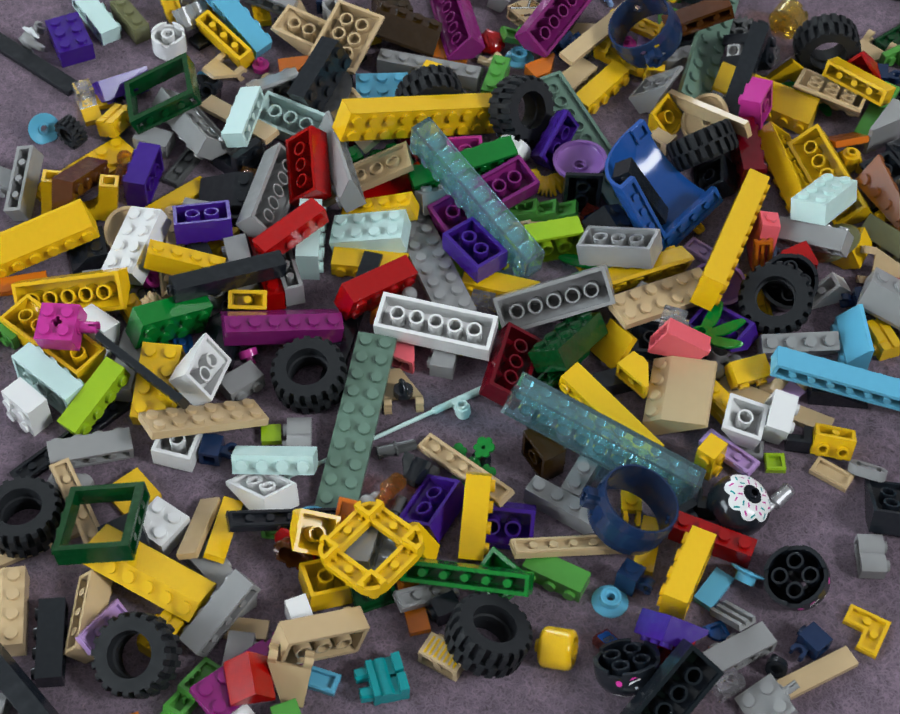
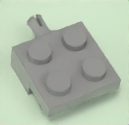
[734,673,800,714]

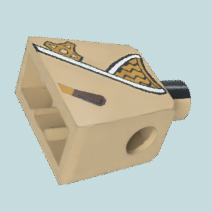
[507,0,542,27]

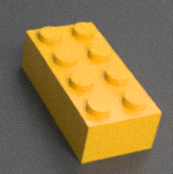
[129,342,186,425]
[656,525,717,620]

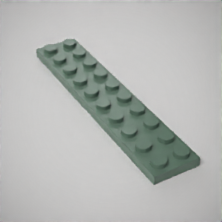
[678,0,739,98]
[540,70,625,211]
[315,331,397,508]

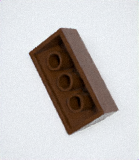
[52,156,109,210]

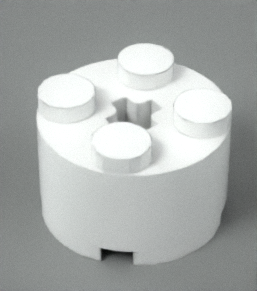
[151,22,187,62]

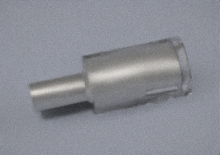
[769,483,795,511]

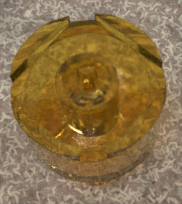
[769,0,808,39]

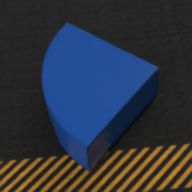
[702,620,730,642]

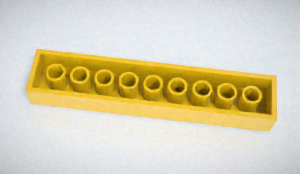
[332,92,495,142]
[690,168,770,312]

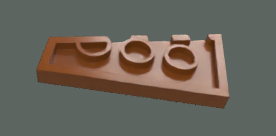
[855,154,900,230]

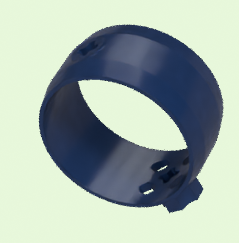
[608,0,683,68]
[580,464,679,555]

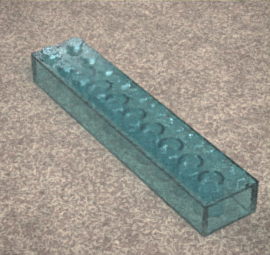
[409,117,545,279]
[500,372,707,506]

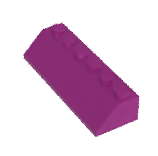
[429,0,485,61]
[514,0,592,58]
[427,155,540,237]
[220,309,344,346]

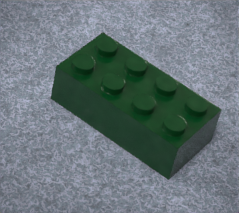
[528,311,608,374]

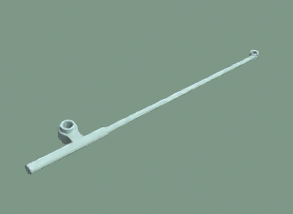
[282,386,481,480]

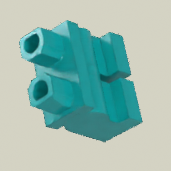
[353,651,410,706]

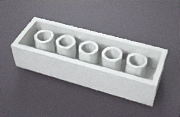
[373,291,498,361]

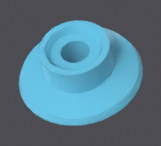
[505,46,534,69]
[28,113,58,145]
[731,563,765,587]
[591,585,629,618]

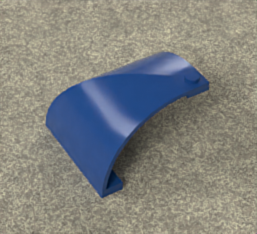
[605,119,723,252]

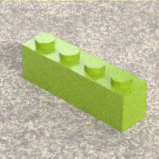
[57,356,131,435]

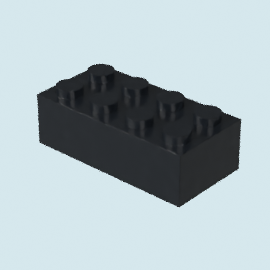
[287,36,352,112]

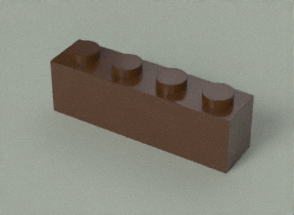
[661,0,735,36]

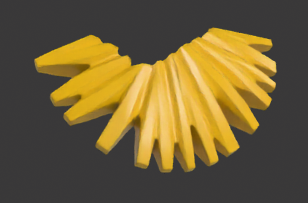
[531,168,564,197]

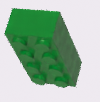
[125,296,213,349]

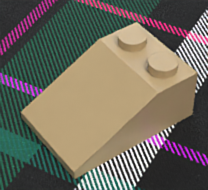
[271,4,326,55]

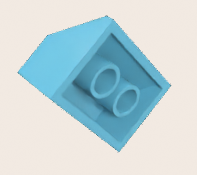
[830,304,874,370]

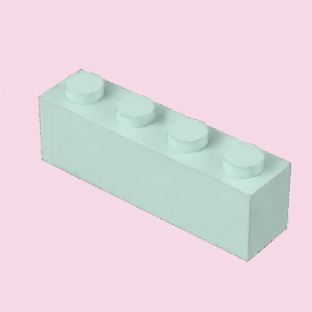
[72,0,122,46]
[221,86,265,148]
[231,445,318,475]

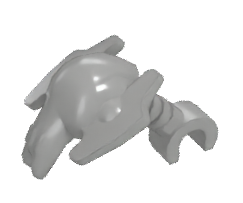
[18,21,46,53]

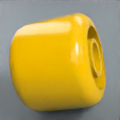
[534,626,578,671]

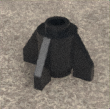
[193,74,223,100]
[402,451,441,489]

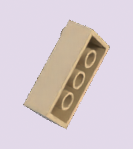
[268,606,370,665]

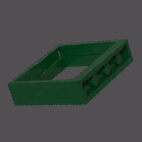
[124,52,202,134]
[51,481,150,566]

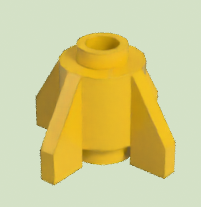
[838,147,863,174]

